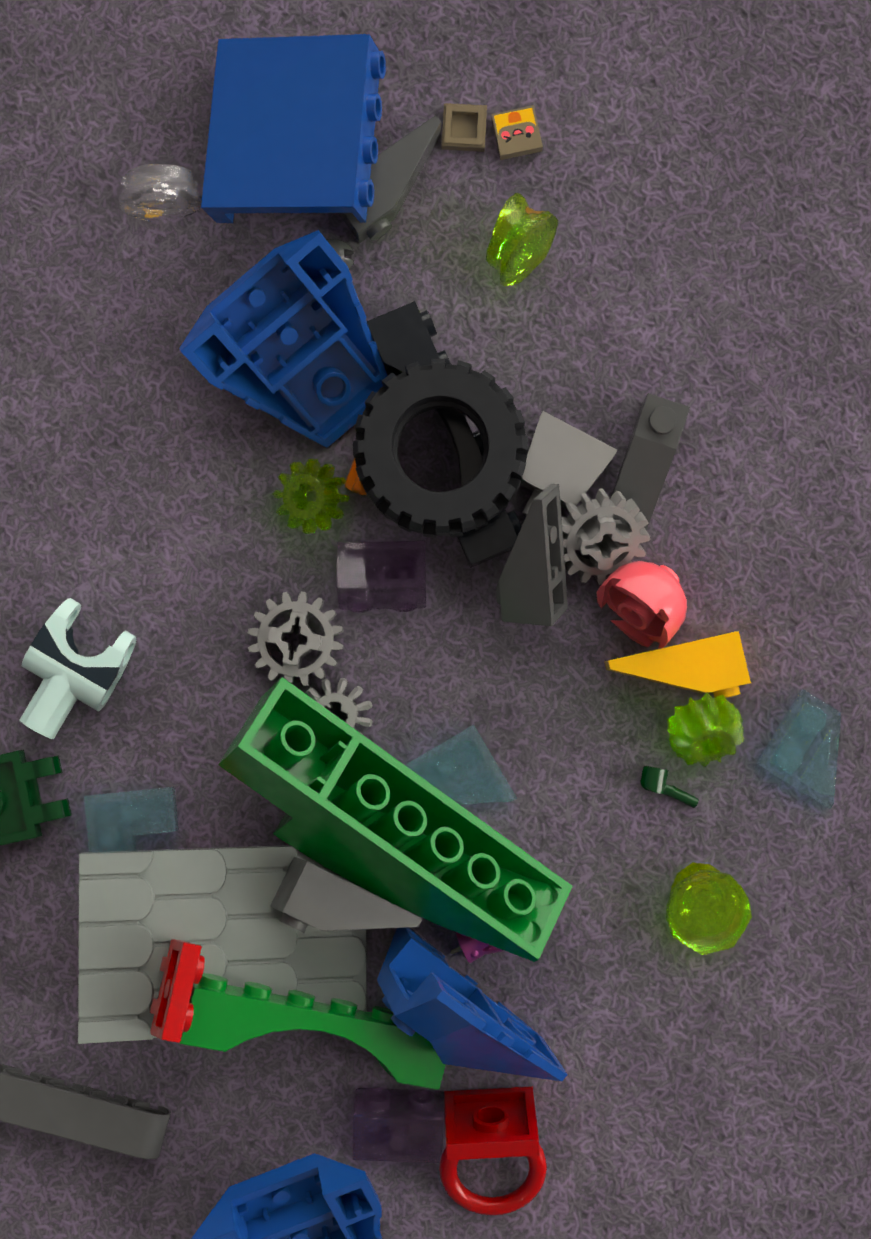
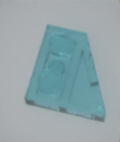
[755,689,841,809]
[405,724,517,805]

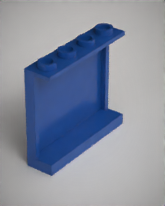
[201,34,386,223]

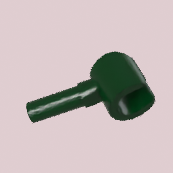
[640,766,699,808]

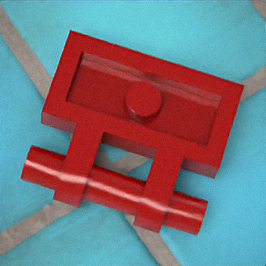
[150,939,205,1043]

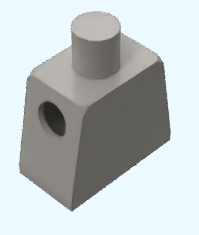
[520,411,617,516]

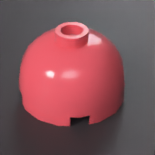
[596,561,687,649]

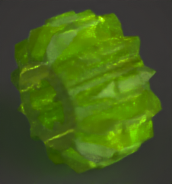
[272,459,350,534]
[667,692,745,768]

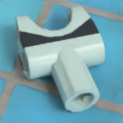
[19,598,136,739]

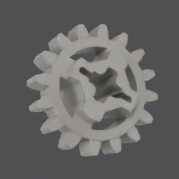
[561,489,650,585]
[248,591,344,686]

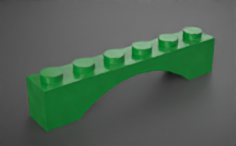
[180,973,446,1090]

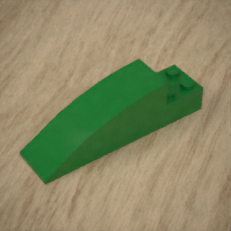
[218,677,573,962]

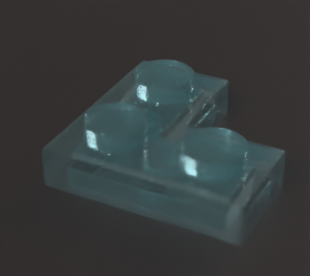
[84,786,179,852]

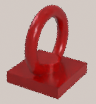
[439,1086,547,1215]

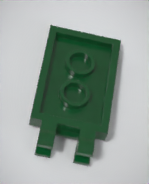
[0,750,72,846]

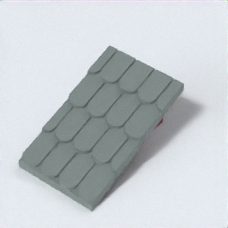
[78,845,367,1044]

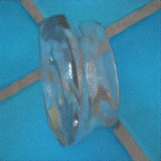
[118,164,202,222]

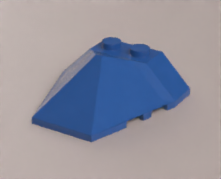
[179,230,388,448]
[377,927,568,1082]
[191,1153,382,1239]

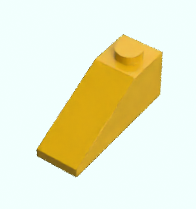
[604,631,751,700]

